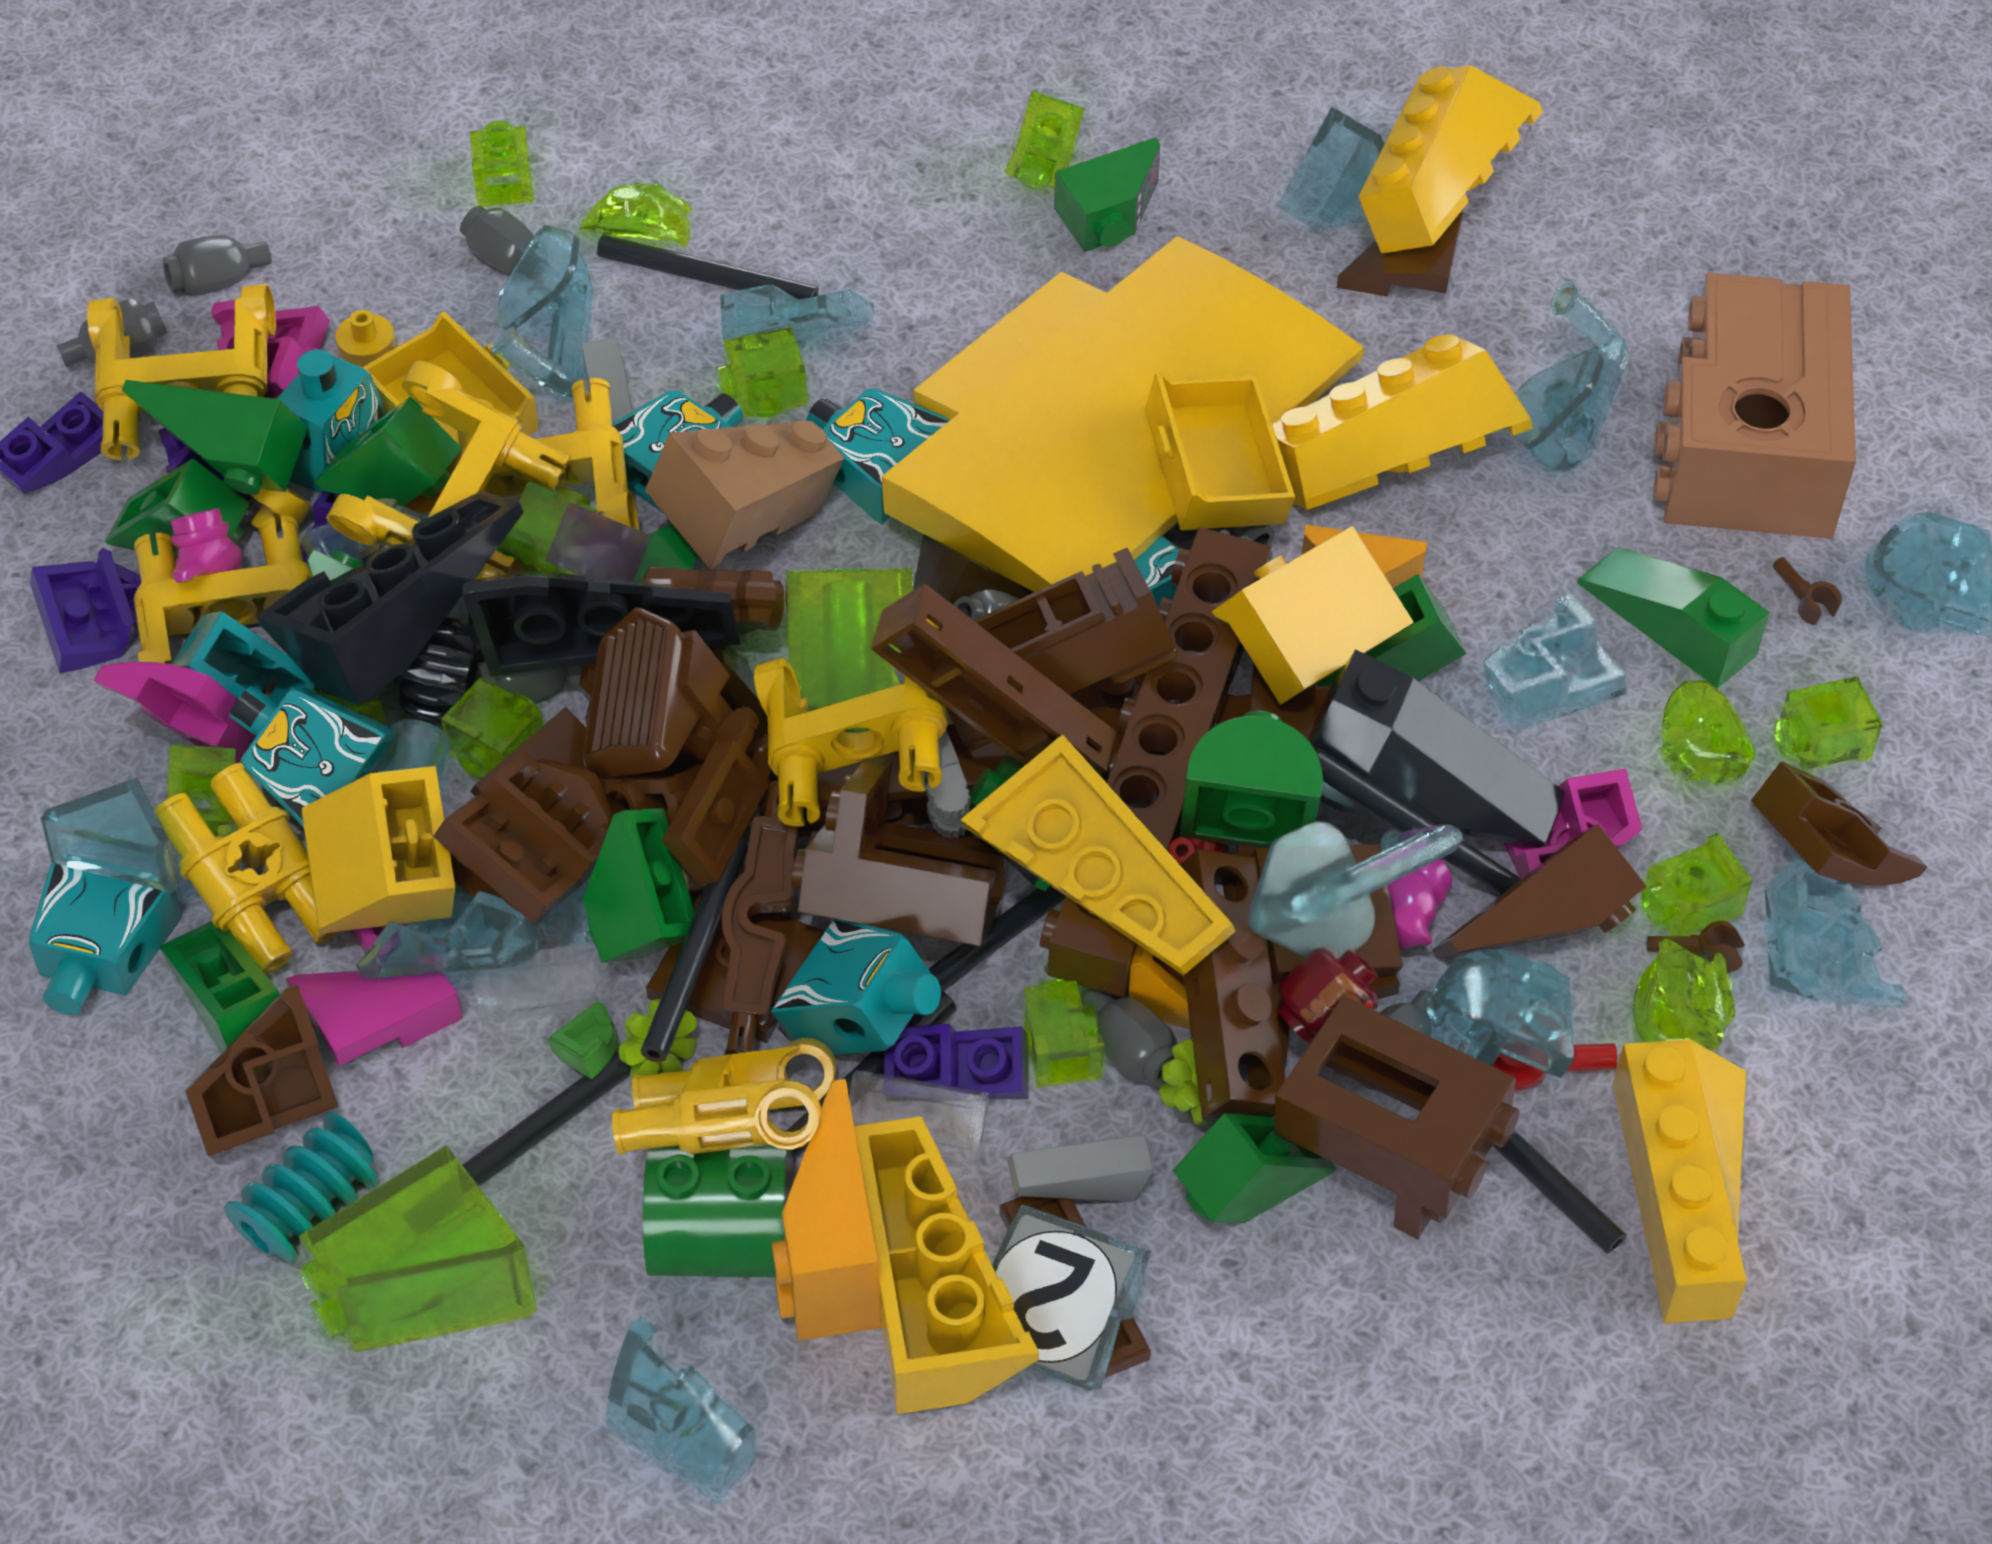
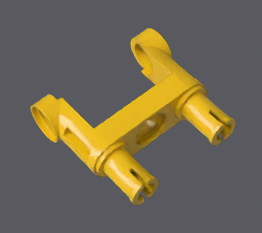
[87,283,276,460]
[326,361,571,580]
[451,378,640,548]
[134,516,313,664]
[754,618,947,827]
[612,1038,837,1155]

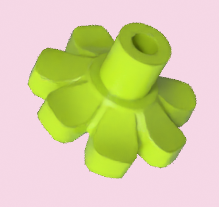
[619,999,697,1077]
[1159,1039,1215,1126]

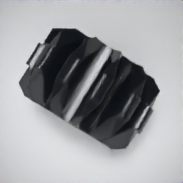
[399,617,480,724]

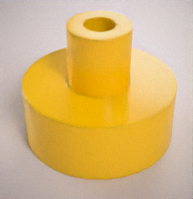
[335,310,396,367]
[251,487,313,529]

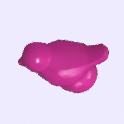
[170,508,243,583]
[1384,850,1452,949]

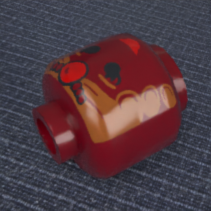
[1277,946,1379,1045]

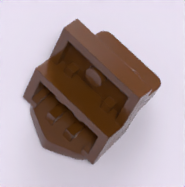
[583,607,753,779]
[433,752,614,937]

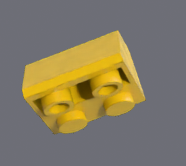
[302,766,455,934]

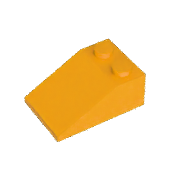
[771,1079,882,1341]

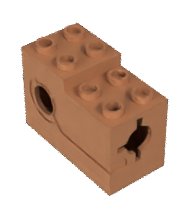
[1653,272,1856,539]

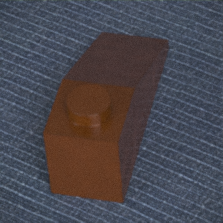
[1432,824,1647,960]

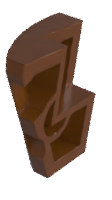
[1336,210,1463,297]
[1751,761,1927,885]
[185,985,339,1156]

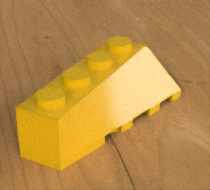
[1358,65,1543,254]
[1272,333,1533,510]
[1613,1039,1747,1323]
[854,1116,1039,1414]

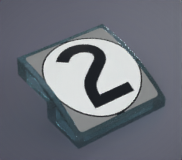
[992,1205,1151,1391]

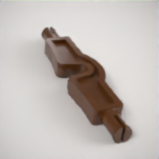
[722,781,799,1055]

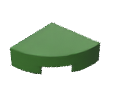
[547,1001,618,1080]

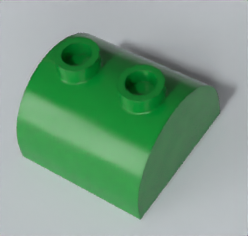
[1180,711,1323,848]
[643,1144,793,1278]

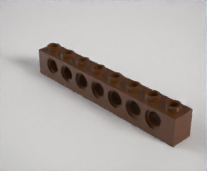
[1040,527,1272,997]

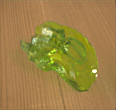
[579,182,692,247]
[1658,680,1756,785]
[1633,938,1735,1051]

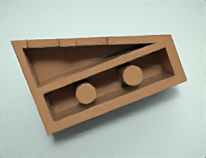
[645,420,844,569]

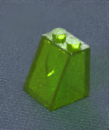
[783,568,914,732]
[299,1145,537,1352]

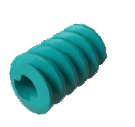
[224,1112,379,1263]

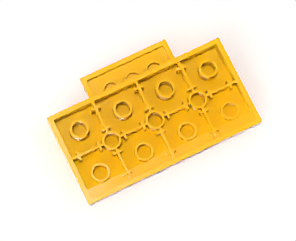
[881,236,1364,592]

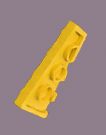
[960,734,1236,975]

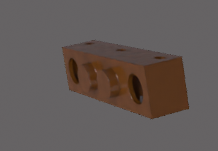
[870,584,1117,775]
[1179,849,1286,1121]

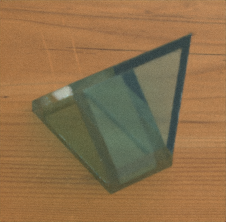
[1277,107,1385,233]
[40,778,179,893]

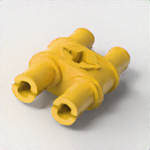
[153,763,342,975]

